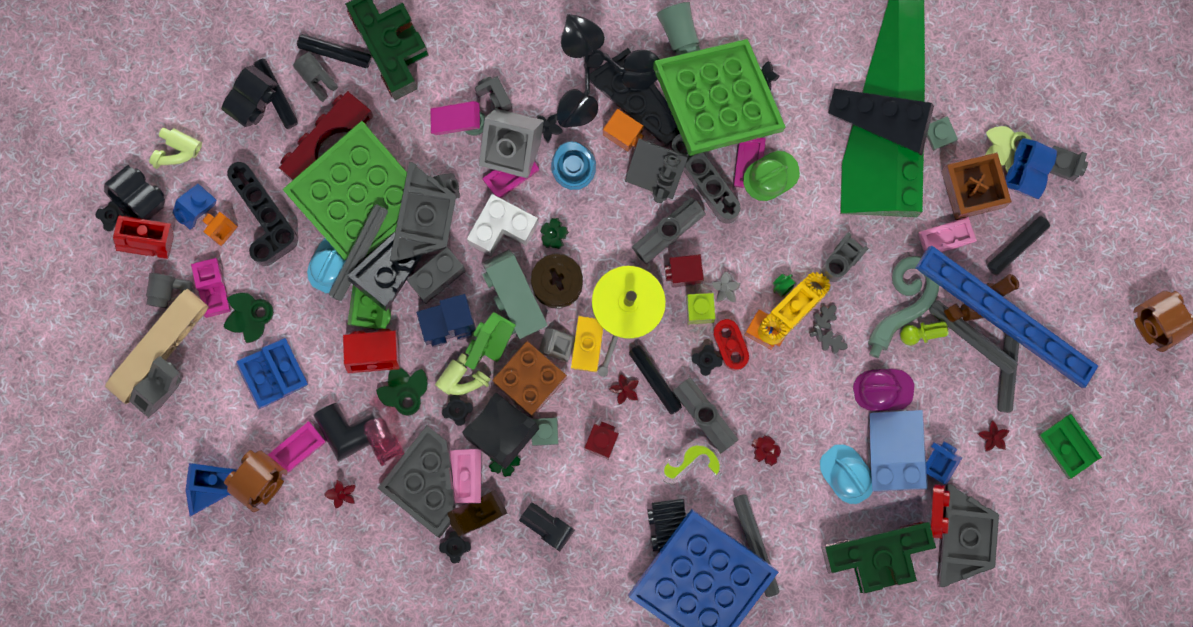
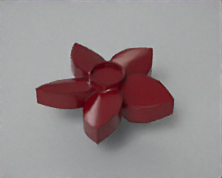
[609,374,639,405]
[977,420,1010,452]
[324,480,356,509]

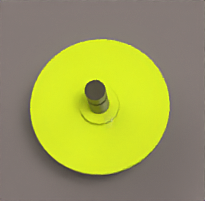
[592,266,666,339]

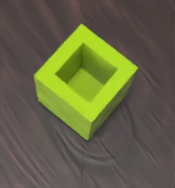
[686,293,715,325]

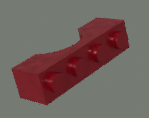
[279,91,374,181]

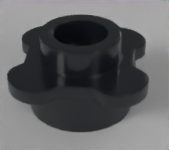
[95,201,127,232]
[691,345,723,376]
[442,395,473,426]
[439,531,471,563]

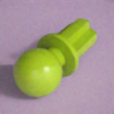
[900,321,949,346]

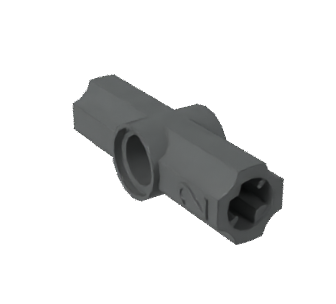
[632,197,706,264]
[672,377,739,454]

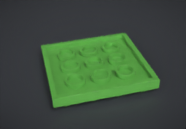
[653,39,786,156]
[282,121,407,260]

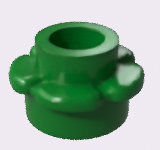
[773,273,796,297]

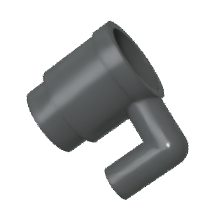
[146,273,193,308]

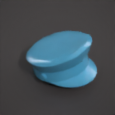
[551,141,596,190]

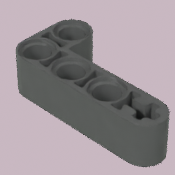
[671,134,741,224]

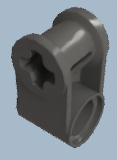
[822,232,869,282]

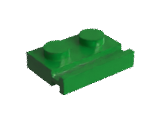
[1038,414,1102,479]

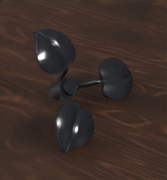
[556,14,660,128]

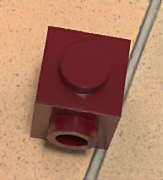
[664,254,704,287]
[584,422,619,460]

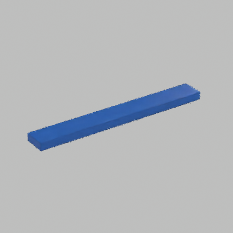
[915,246,1098,388]

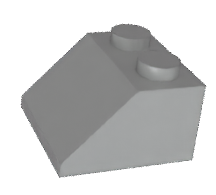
[479,108,544,178]

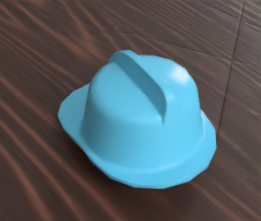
[307,238,345,293]
[820,445,873,504]

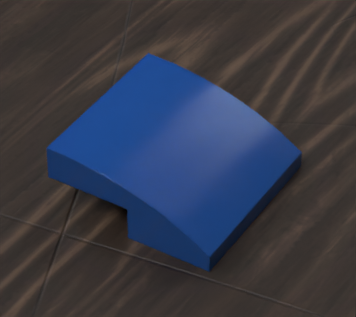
[236,338,308,410]

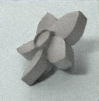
[712,272,741,302]

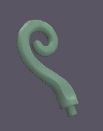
[868,256,939,358]

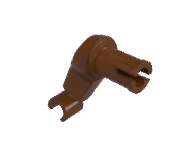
[944,274,1020,322]

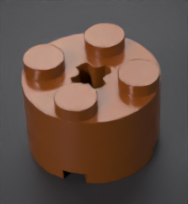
[1133,291,1193,352]
[224,450,288,512]

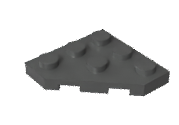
[378,425,456,538]

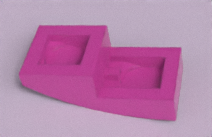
[191,258,231,318]

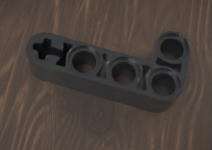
[227,162,298,266]

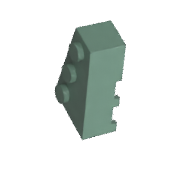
[482,249,548,339]

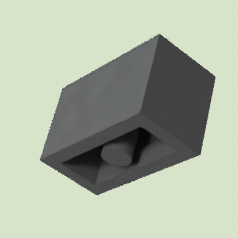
[407,247,466,304]

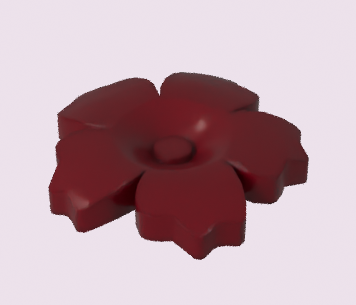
[751,435,781,466]

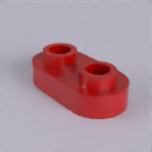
[713,319,749,371]
[931,485,950,539]

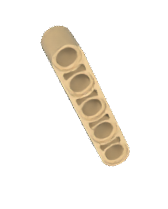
[105,289,209,404]

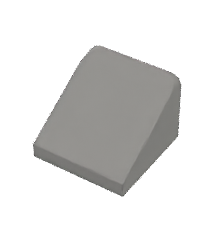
[539,328,575,362]

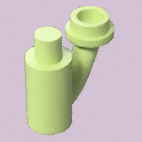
[149,127,202,169]
[435,353,491,395]

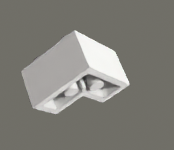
[467,194,539,256]

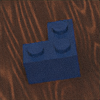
[416,294,476,347]

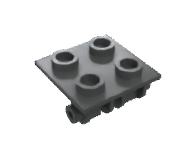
[625,138,688,203]

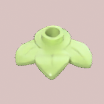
[985,126,1032,173]

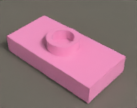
[918,217,977,253]

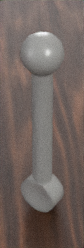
[598,336,618,377]

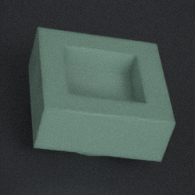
[927,116,958,151]
[532,418,559,446]

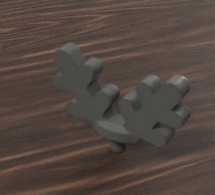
[809,305,848,354]

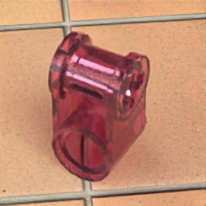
[364,418,405,467]

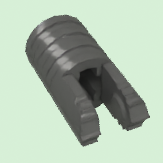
[293,52,338,102]

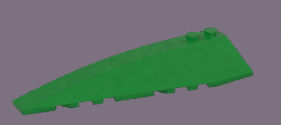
[840,0,925,217]

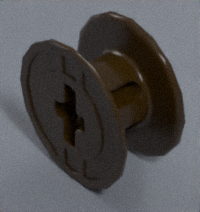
[531,253,583,309]

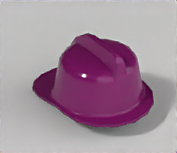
[853,369,915,411]

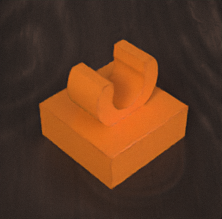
[202,212,238,247]

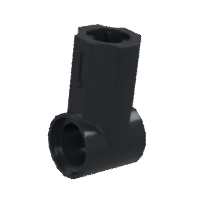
[519,502,575,552]

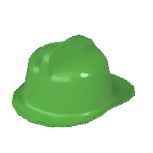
[743,151,800,201]

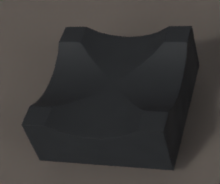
[462,393,539,469]

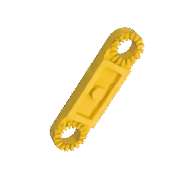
[758,272,830,345]

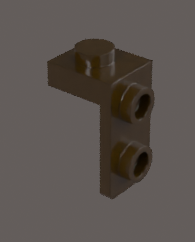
[447,490,508,536]

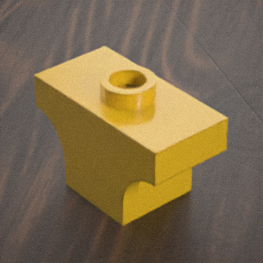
[571,316,603,373]

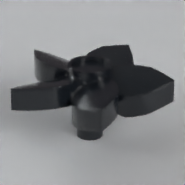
[761,61,780,91]
[537,114,563,143]

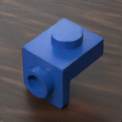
[172,184,217,230]
[926,441,963,485]

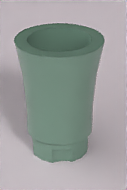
[656,2,700,56]

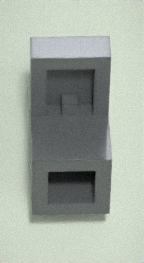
[129,356,182,418]

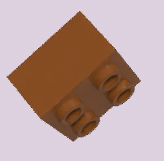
[941,152,1012,220]
[492,341,567,418]

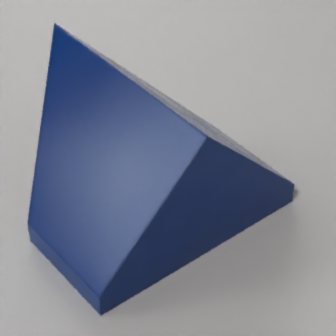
[185,463,237,517]

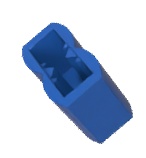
[1005,138,1057,199]

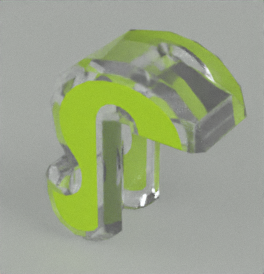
[659,440,724,485]

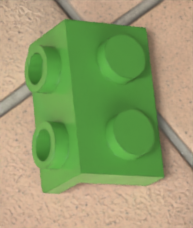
[347,285,391,330]
[465,312,516,370]

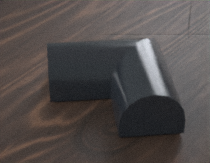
[313,403,385,462]

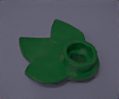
[223,293,274,343]
[376,368,428,416]

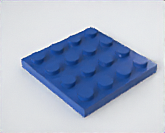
[628,509,779,627]

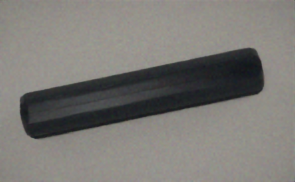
[297,34,371,68]
[253,58,298,129]
[987,216,1051,276]
[629,345,682,415]

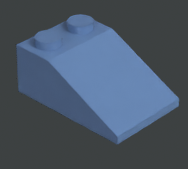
[870,410,928,492]

